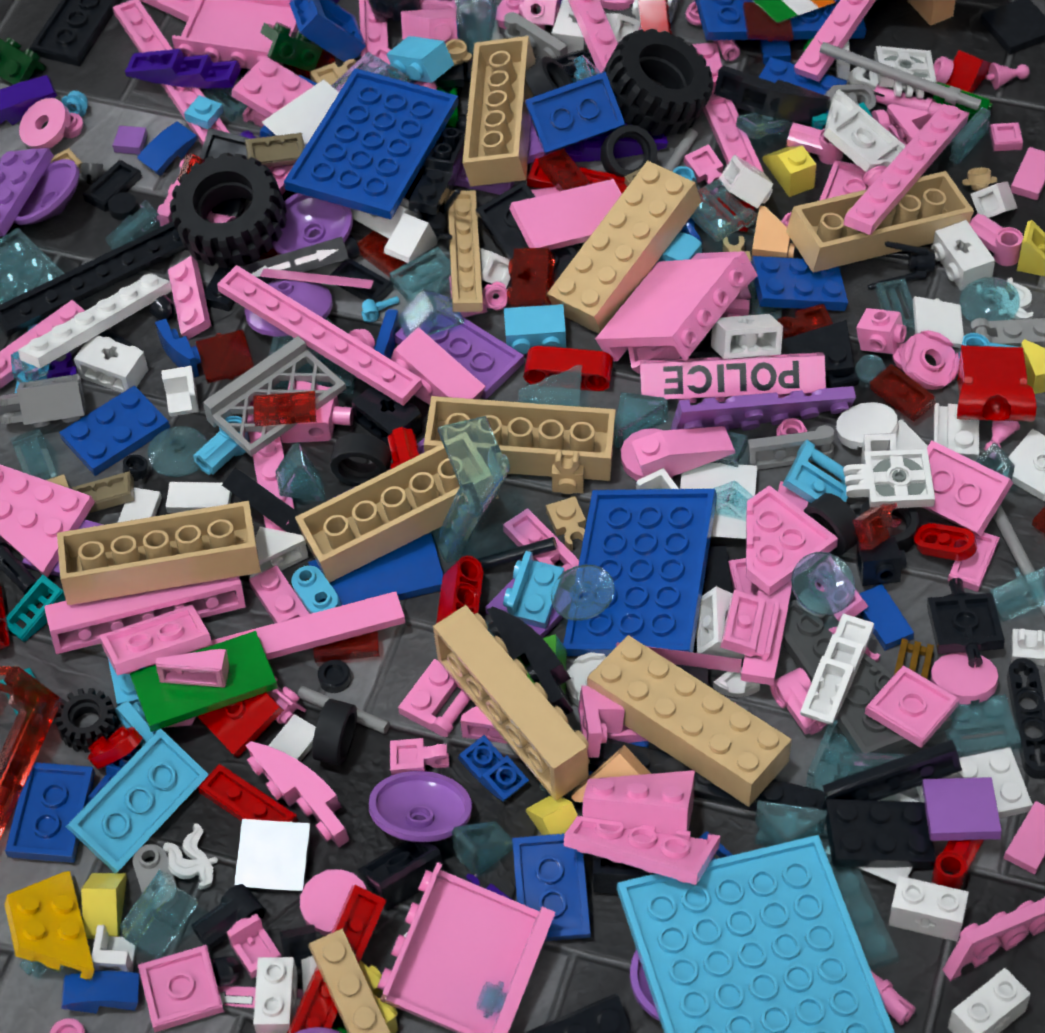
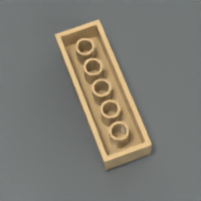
[462,36,536,187]
[547,160,701,334]
[786,171,974,273]
[424,396,616,481]
[295,433,499,583]
[57,501,261,605]
[433,605,590,801]
[587,635,792,807]

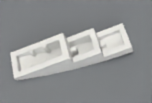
[800,613,874,725]

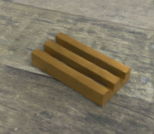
[894,638,934,679]

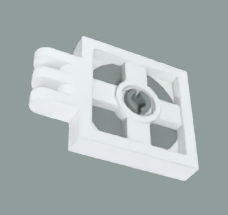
[874,46,936,99]
[843,448,935,509]

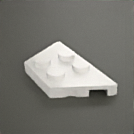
[823,89,906,172]

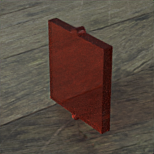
[743,2,793,42]
[195,330,254,383]

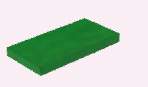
[130,631,278,732]

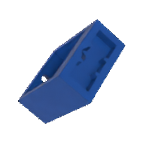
[289,0,366,62]

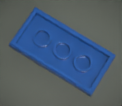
[308,533,443,606]

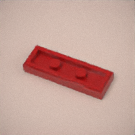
[198,763,298,822]

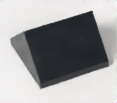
[358,841,443,912]

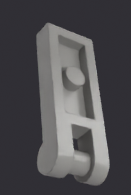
[504,12,568,59]
[971,318,1045,348]
[748,425,834,470]

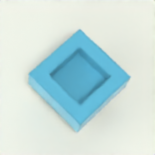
[184,95,224,129]

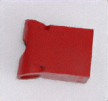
[957,345,1037,422]

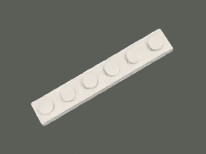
[18,274,172,368]

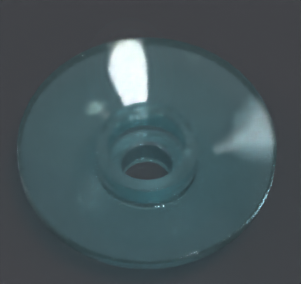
[960,277,1020,322]
[148,426,207,477]
[791,552,855,615]
[551,565,615,621]

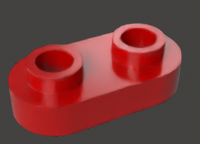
[914,523,977,561]
[87,726,143,769]

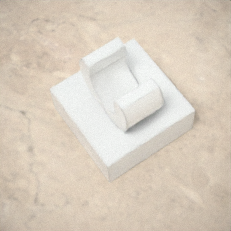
[1011,629,1045,666]

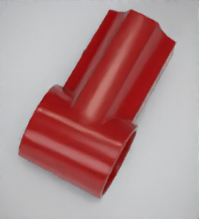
[387,427,420,469]
[931,840,984,890]

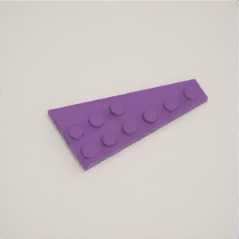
[671,386,856,433]

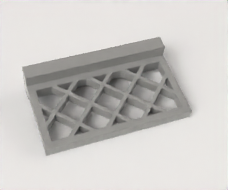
[203,336,346,456]

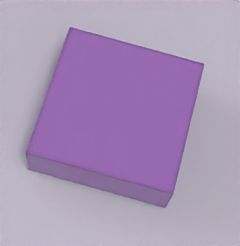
[113,126,148,154]

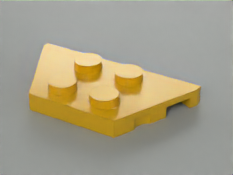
[4,871,94,980]

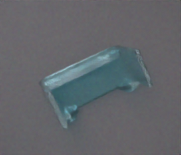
[431,416,510,563]

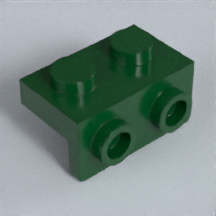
[260,22,323,72]
[0,37,46,85]

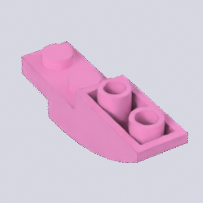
[246,741,350,848]

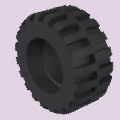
[603,29,713,137]
[170,153,287,268]

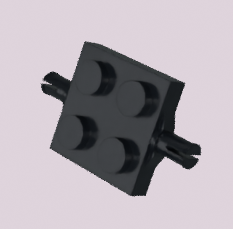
[927,578,1005,668]

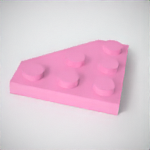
[746,485,838,595]

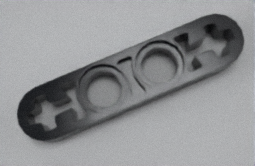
[1007,658,1045,779]

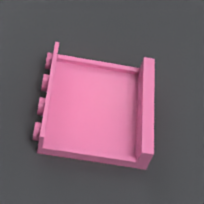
[172,0,298,69]
[595,257,749,361]
[377,862,555,1033]

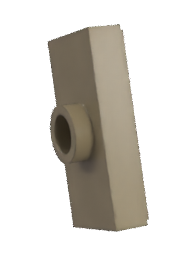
[245,133,305,167]
[71,471,134,513]

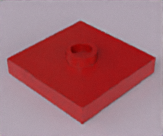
[197,692,284,758]

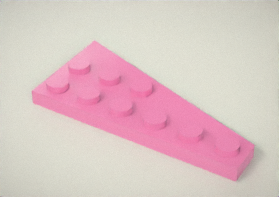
[0,465,95,578]

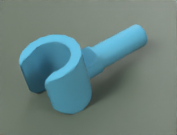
[361,296,399,323]

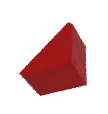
[945,50,991,93]

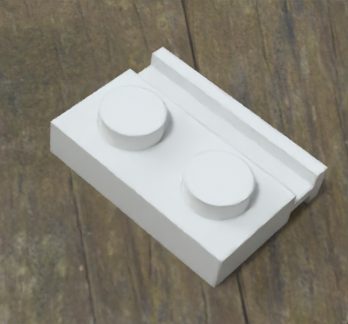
[933,403,979,462]

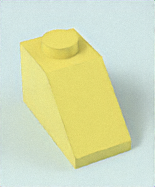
[763,145,816,197]

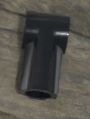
[191,883,266,951]

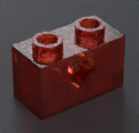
[507,248,555,308]

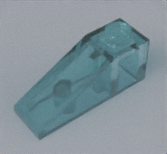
[455,0,497,54]

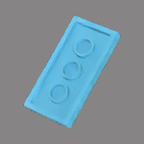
[66,728,209,873]

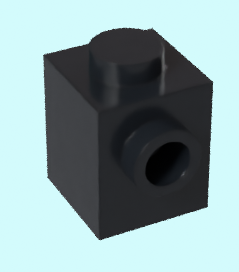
[856,537,906,586]

